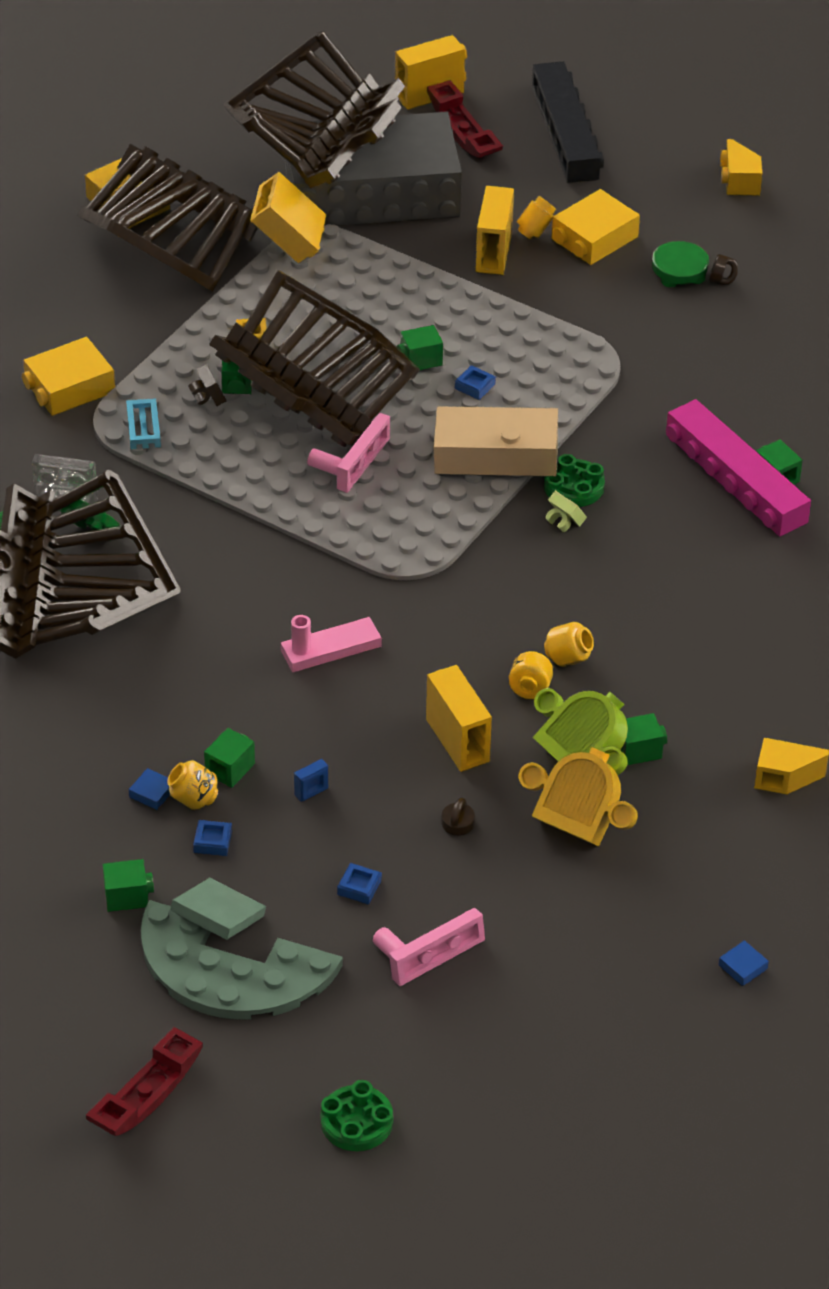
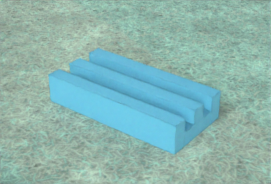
[126,398,161,449]

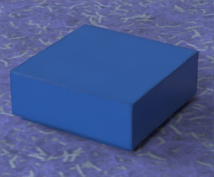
[455,365,496,400]
[294,759,328,802]
[129,768,170,810]
[193,820,232,856]
[337,863,382,904]
[719,940,769,986]

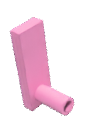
[307,412,390,493]
[281,615,382,673]
[373,907,485,986]

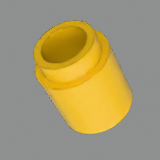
[516,196,557,239]

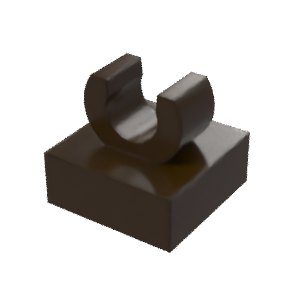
[188,364,227,406]

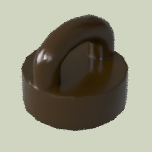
[709,254,738,285]
[441,798,475,835]

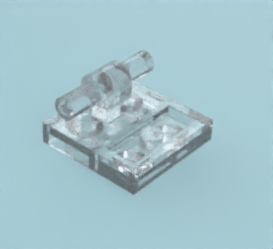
[32,454,102,504]

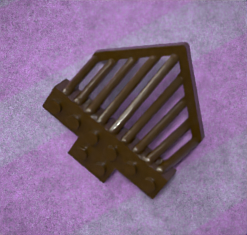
[224,31,405,189]
[77,144,258,292]
[209,270,420,447]
[0,470,180,659]

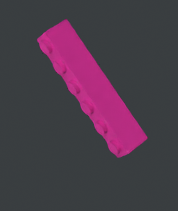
[666,399,811,537]

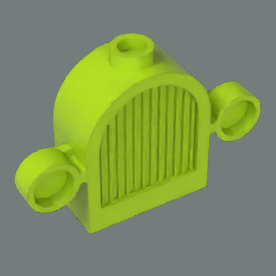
[533,688,628,775]

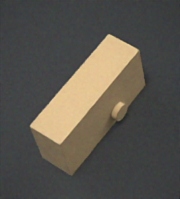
[434,406,558,476]

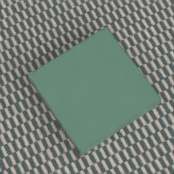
[170,878,266,940]

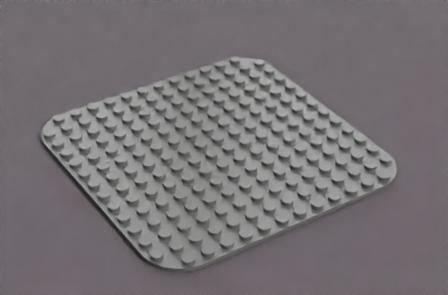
[93,224,621,580]

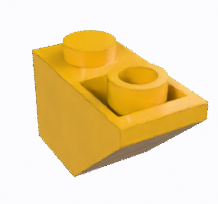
[720,139,763,195]
[754,738,829,794]

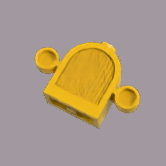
[518,747,638,846]

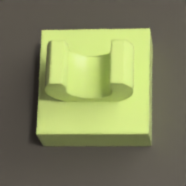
[546,490,587,532]

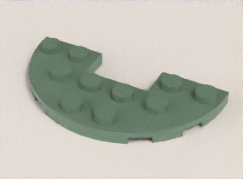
[141,900,343,1020]

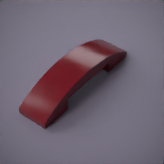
[427,80,503,157]
[86,1027,203,1136]

